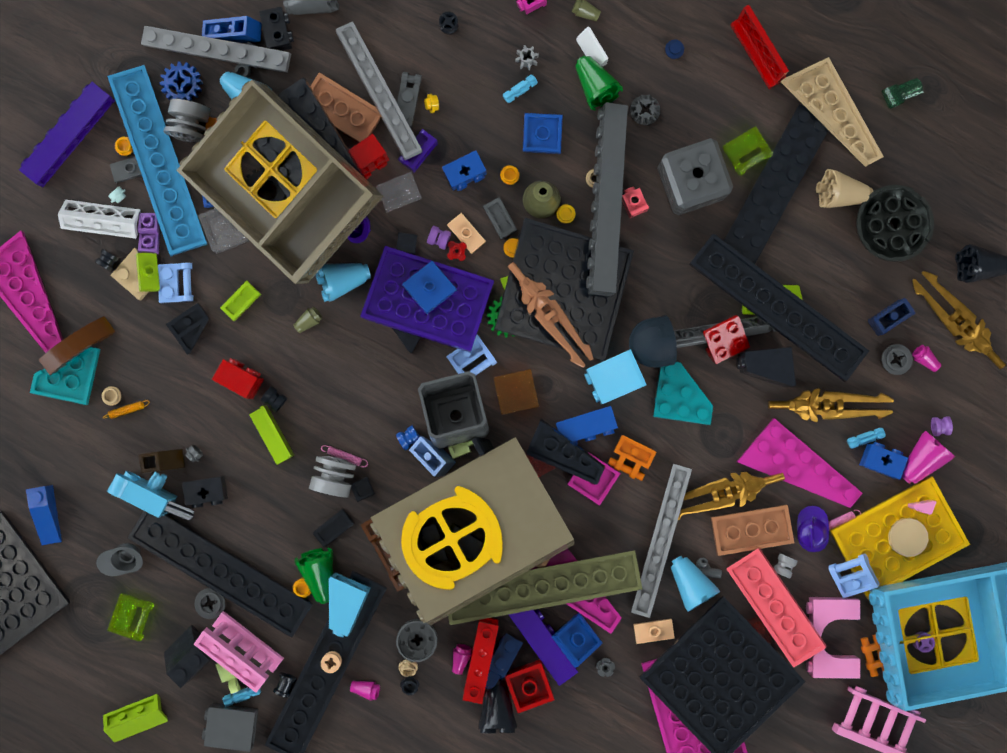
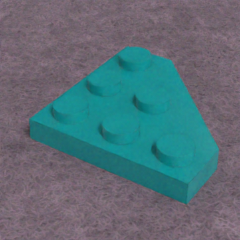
[30,347,101,405]
[653,362,713,425]

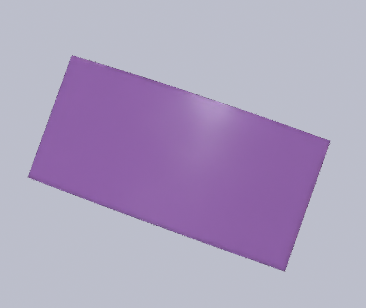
[138,213,160,254]

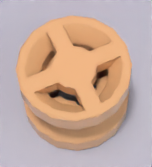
[321,651,342,673]

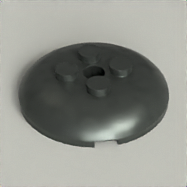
[856,185,934,262]

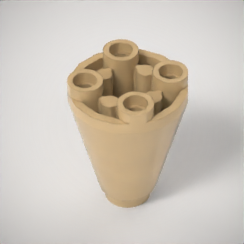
[816,169,873,208]

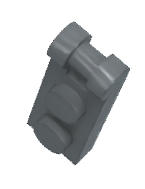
[397,72,422,128]

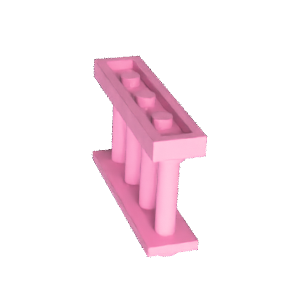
[194,611,284,693]
[832,686,926,753]

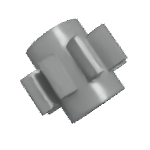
[515,45,539,70]

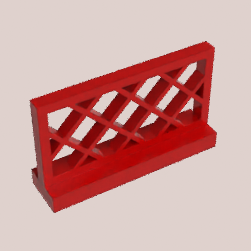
[730,5,789,89]

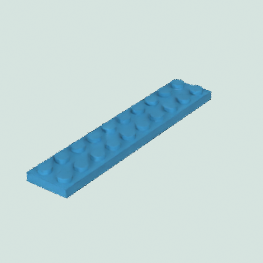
[107,65,207,256]

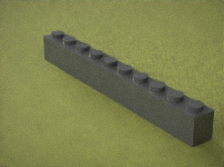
[586,102,628,296]

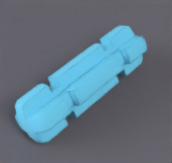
[503,75,538,103]
[847,428,886,448]
[223,687,261,706]

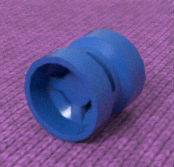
[396,425,420,451]

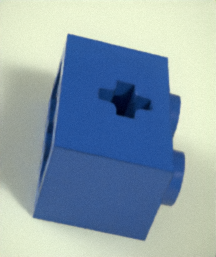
[442,150,487,191]
[859,442,908,480]

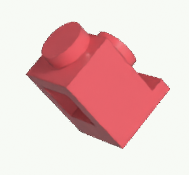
[622,187,649,218]

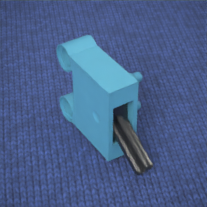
[107,471,194,520]

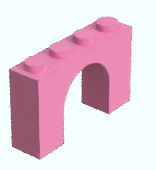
[806,597,860,678]

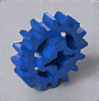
[160,61,203,101]

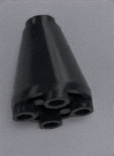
[955,244,1007,283]
[478,681,517,734]

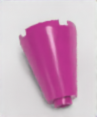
[902,431,955,484]

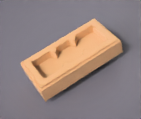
[447,213,486,254]
[633,618,675,644]

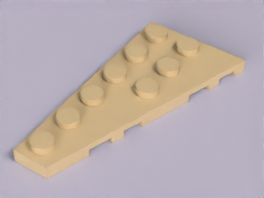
[781,57,884,167]

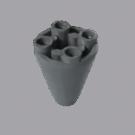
[283,0,339,15]

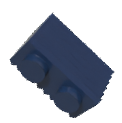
[868,298,916,336]

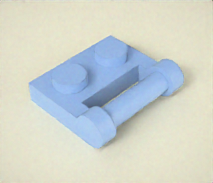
[158,263,194,303]
[446,334,497,376]
[829,553,880,598]

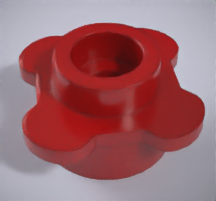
[447,241,467,261]

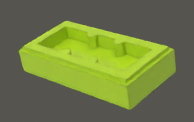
[136,253,160,292]
[220,280,261,321]

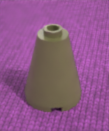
[523,181,561,219]

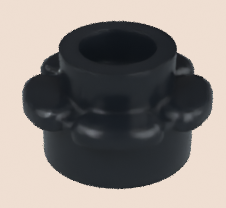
[400,676,419,695]

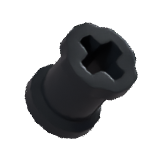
[273,672,296,698]

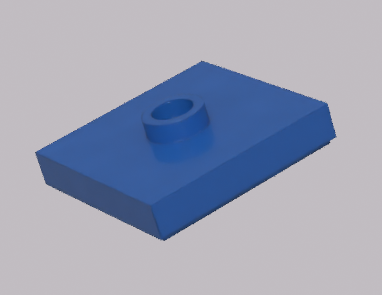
[523,113,563,154]
[402,261,457,314]
[551,613,602,668]

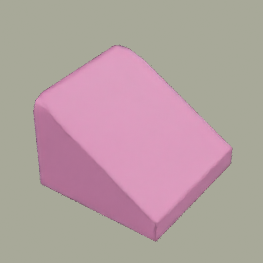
[908,500,936,515]

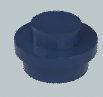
[665,40,684,59]

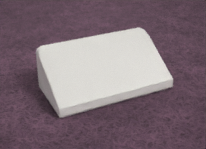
[576,27,608,67]

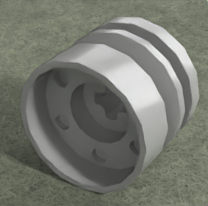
[164,99,210,142]
[309,456,356,498]

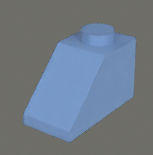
[409,436,456,477]

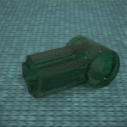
[881,78,923,109]

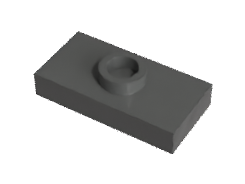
[110,157,142,183]
[483,197,518,240]

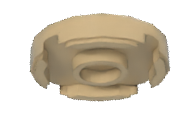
[888,518,929,557]

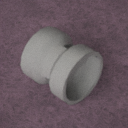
[774,553,798,579]

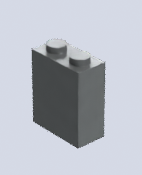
[202,703,259,752]

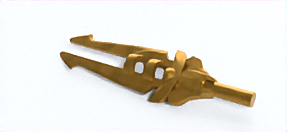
[912,271,1006,369]
[768,388,894,422]
[661,472,785,520]

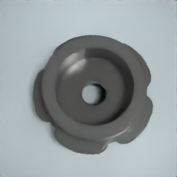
[185,444,203,462]
[596,658,615,677]

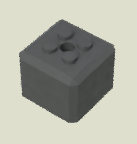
[657,138,733,215]
[418,371,490,449]

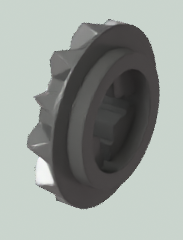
[630,95,660,125]
[881,344,913,375]
[194,588,226,619]

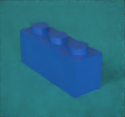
[555,406,618,445]

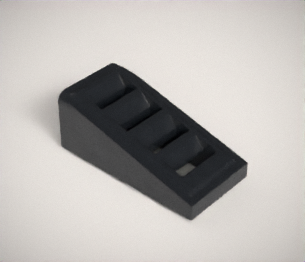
[471,437,494,457]

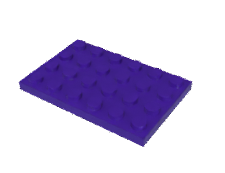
[360,246,494,353]

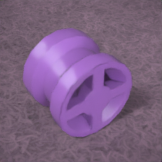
[931,416,953,436]
[912,631,935,653]

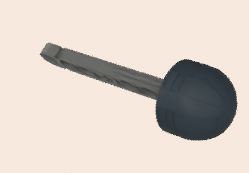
[629,315,776,367]

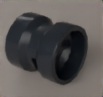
[260,386,287,413]

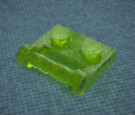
[722,126,773,176]
[107,593,154,641]

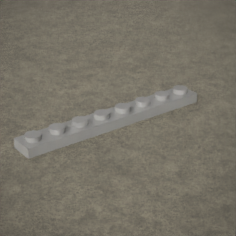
[336,22,422,160]
[141,26,291,73]
[631,464,692,618]

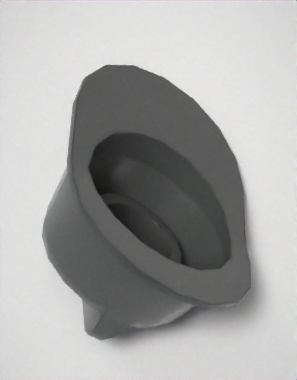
[96,543,143,576]

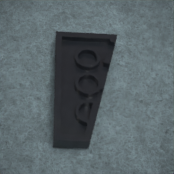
[526,419,605,485]

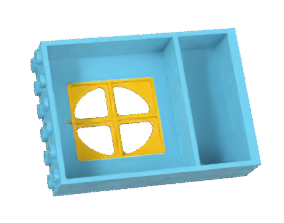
[869,562,1007,711]

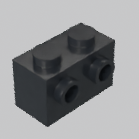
[259,7,294,51]

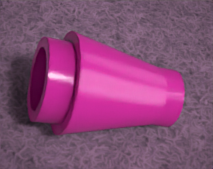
[912,345,941,372]
[452,644,472,675]
[350,680,380,701]

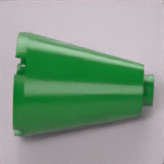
[575,56,623,110]
[294,548,334,604]

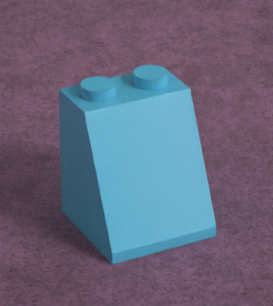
[584,349,646,405]
[329,572,370,637]

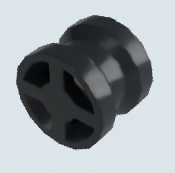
[439,12,458,35]
[95,249,119,272]

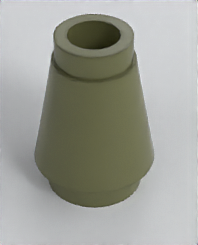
[571,0,601,22]
[293,307,323,333]

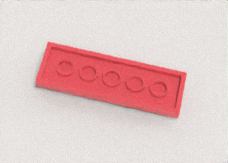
[727,548,827,668]

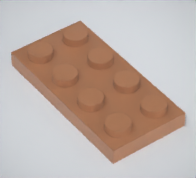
[310,72,382,142]
[711,505,794,556]

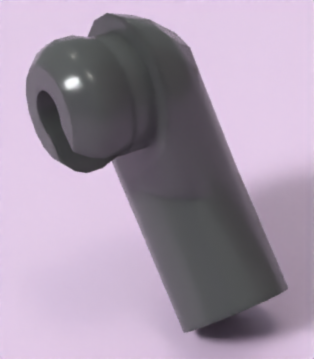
[696,557,722,579]

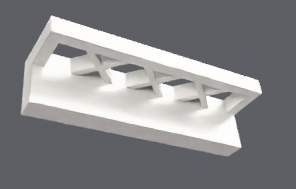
[58,200,141,239]

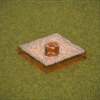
[494,369,539,415]

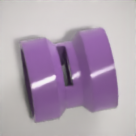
[427,225,451,250]

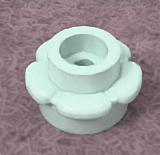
[108,186,126,203]

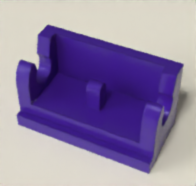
[398,129,438,173]

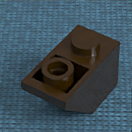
[139,449,185,473]

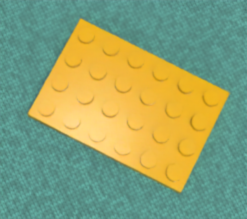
[830,476,970,600]

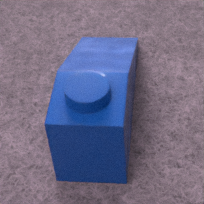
[202,16,262,43]
[26,485,62,545]

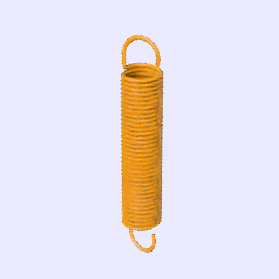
[103,400,150,419]

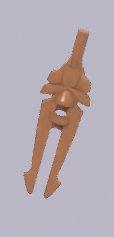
[508,262,593,367]

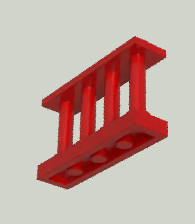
[463,618,499,704]

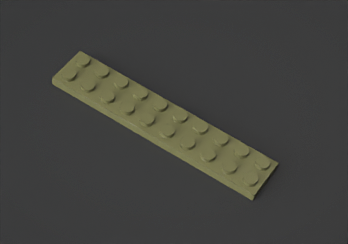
[448,550,642,625]

